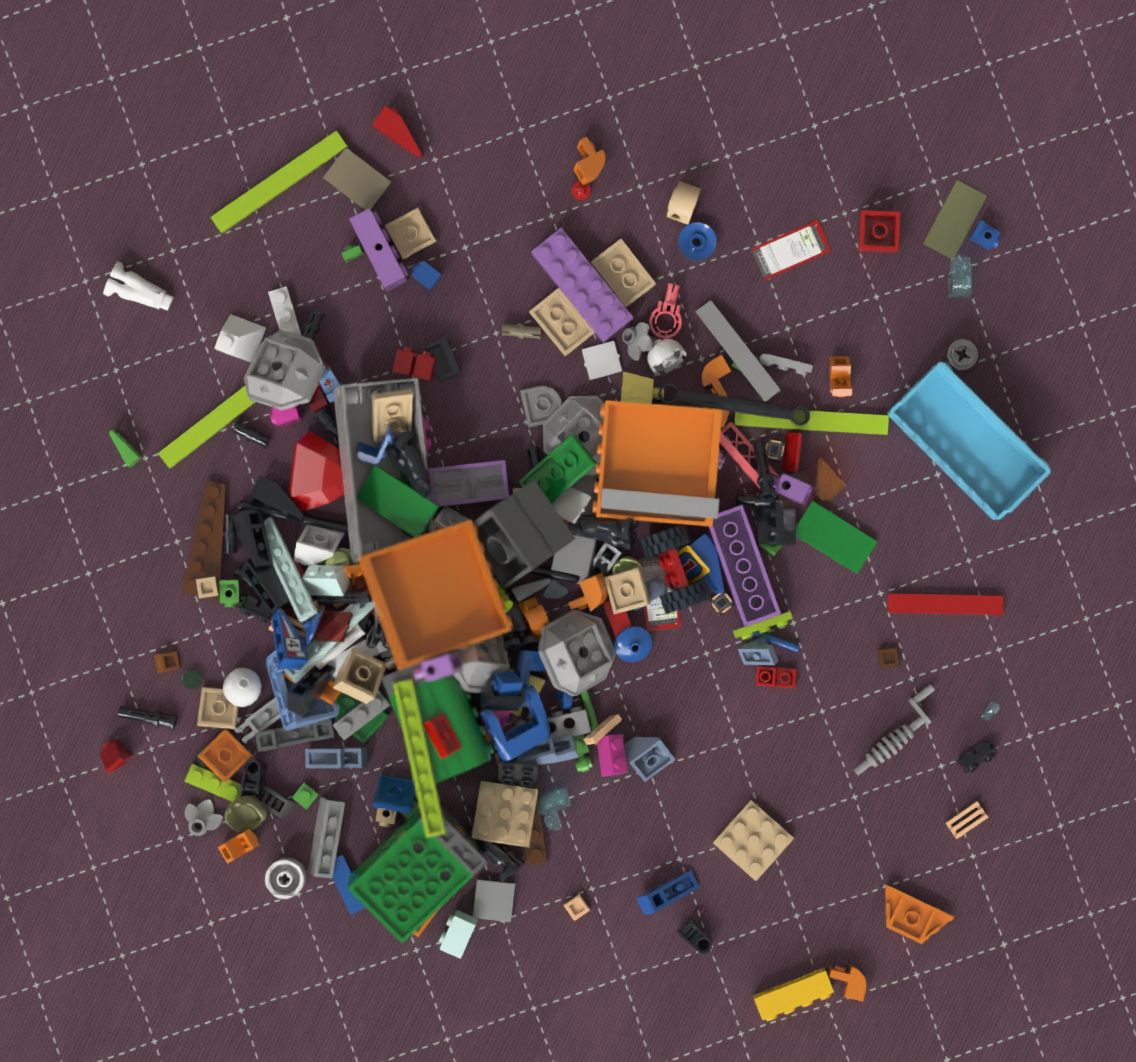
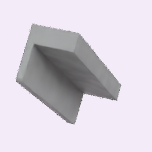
[308,797,345,878]

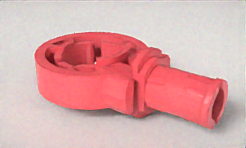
[649,283,682,338]

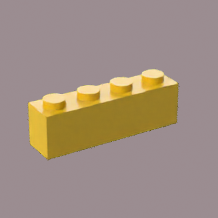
[753,968,834,1021]

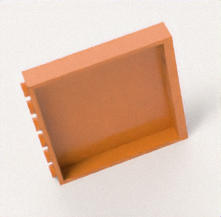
[593,400,722,526]
[358,520,512,671]

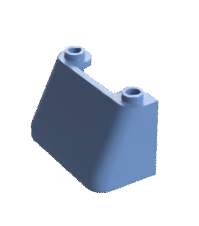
[266,642,339,730]

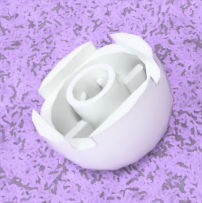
[647,339,687,376]
[223,668,262,707]

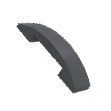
[255,718,334,752]

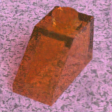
[815,457,846,502]

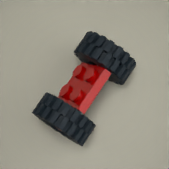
[639,524,711,614]

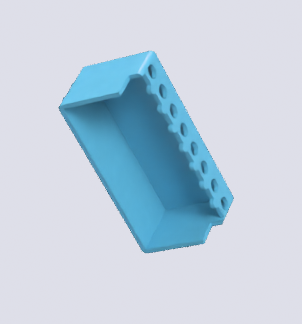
[887,362,1051,520]

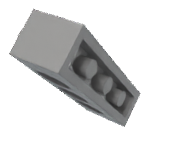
[511,706,591,739]

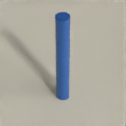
[752,630,800,652]

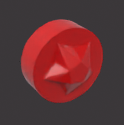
[571,181,591,201]

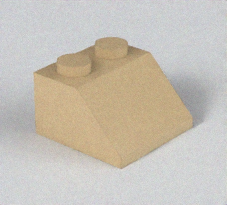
[333,648,386,704]

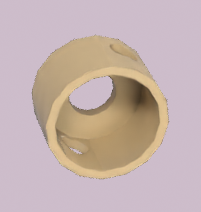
[667,181,701,224]

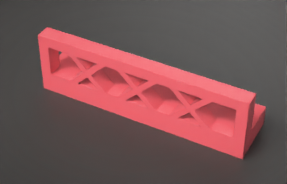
[720,422,779,489]

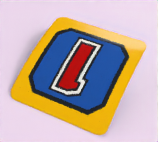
[677,546,709,584]

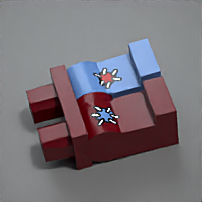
[308,357,341,412]

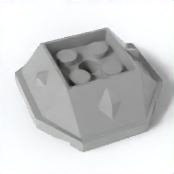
[244,329,326,411]
[543,396,605,478]
[538,610,616,696]
[446,635,511,693]

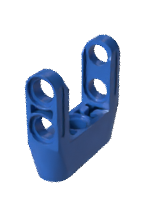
[514,650,573,709]
[481,685,551,761]

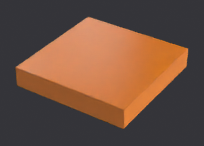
[198,728,253,783]

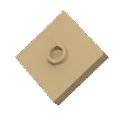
[385,207,437,260]
[604,567,651,614]
[197,687,239,729]

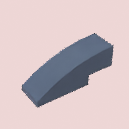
[517,734,579,765]
[305,747,368,768]

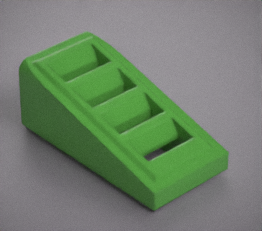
[109,430,142,468]

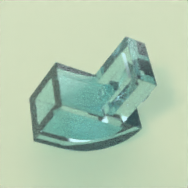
[948,257,972,298]
[537,786,571,831]

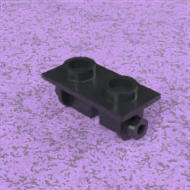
[235,594,272,624]
[957,740,997,774]

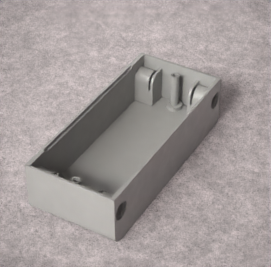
[334,378,434,562]

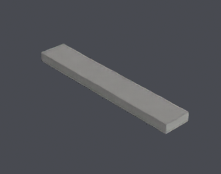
[696,300,780,402]
[601,488,719,518]

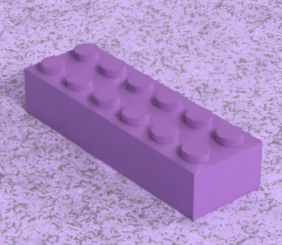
[531,228,634,343]
[708,505,781,627]

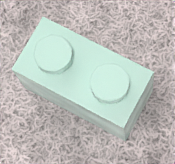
[302,565,351,596]
[439,910,478,959]

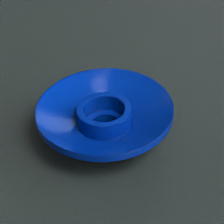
[678,222,716,261]
[303,609,324,645]
[614,626,652,662]

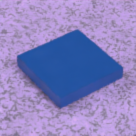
[373,774,416,814]

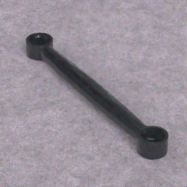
[658,384,810,426]

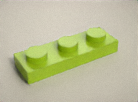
[733,611,793,640]
[185,763,242,802]

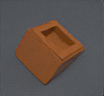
[154,650,180,674]

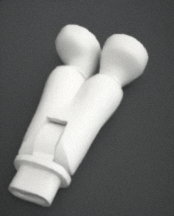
[103,261,174,311]

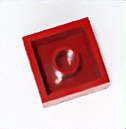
[858,210,900,253]

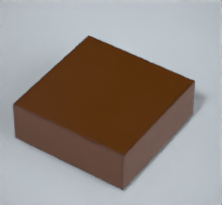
[877,647,899,668]

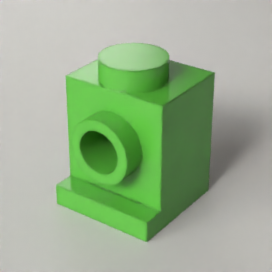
[219,580,241,607]

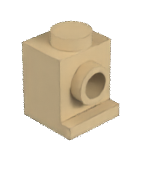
[376,808,397,827]

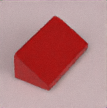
[782,433,802,472]
[423,713,462,759]

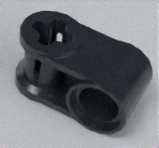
[240,759,267,797]
[677,918,712,954]

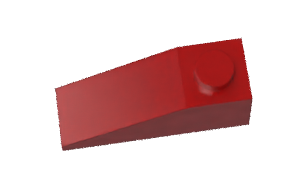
[372,106,423,160]
[100,739,133,774]

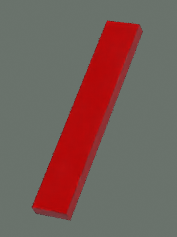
[887,594,1004,615]

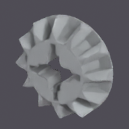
[947,339,978,370]

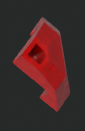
[289,432,344,512]

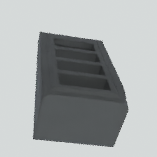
[511,578,551,601]
[252,785,295,819]

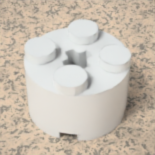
[265,857,306,899]

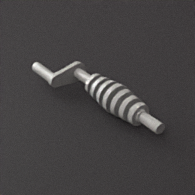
[854,685,935,776]

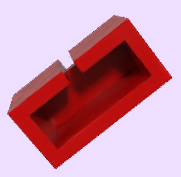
[392,347,437,381]

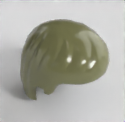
[225,795,267,832]

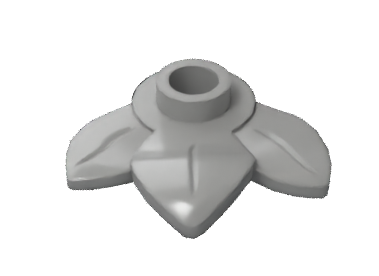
[622,322,653,361]
[185,799,223,836]

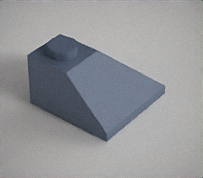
[623,737,676,782]

